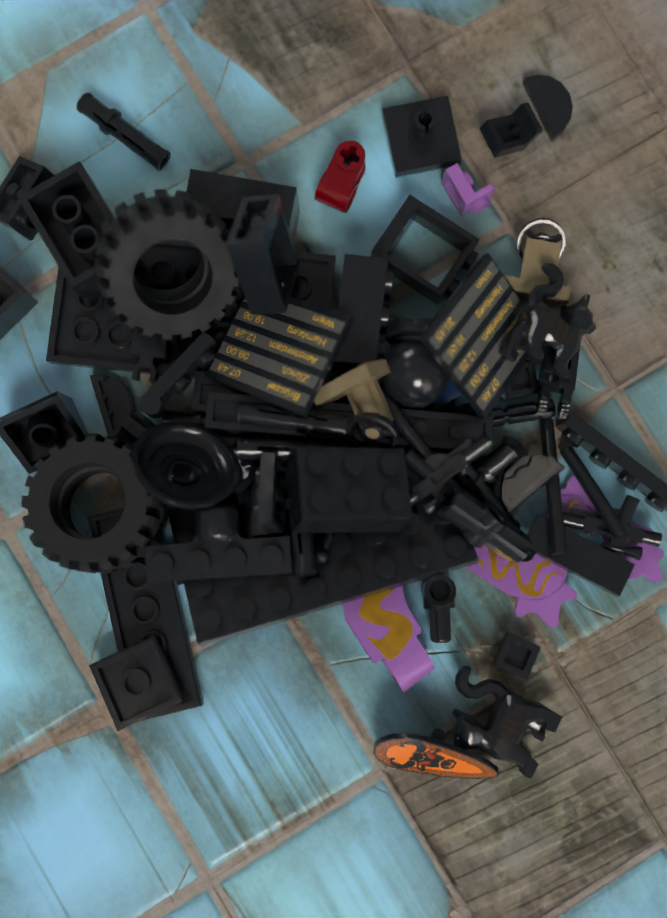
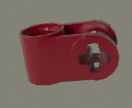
[314,140,366,214]

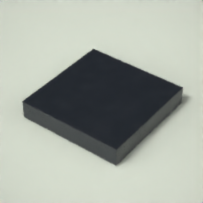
[89,634,185,731]

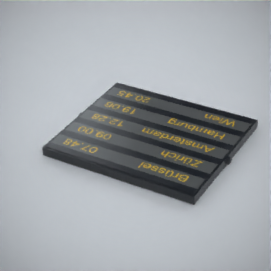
[418,253,529,419]
[205,296,354,418]

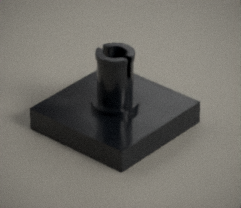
[382,96,462,178]

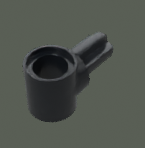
[421,574,456,643]

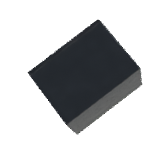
[0,391,88,474]

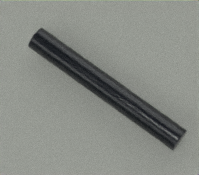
[560,446,629,540]

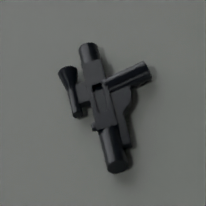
[405,433,494,514]
[563,495,662,561]

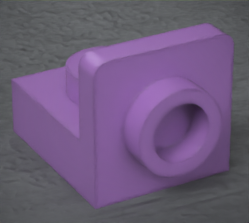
[441,163,496,217]

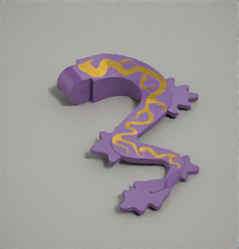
[343,476,664,693]

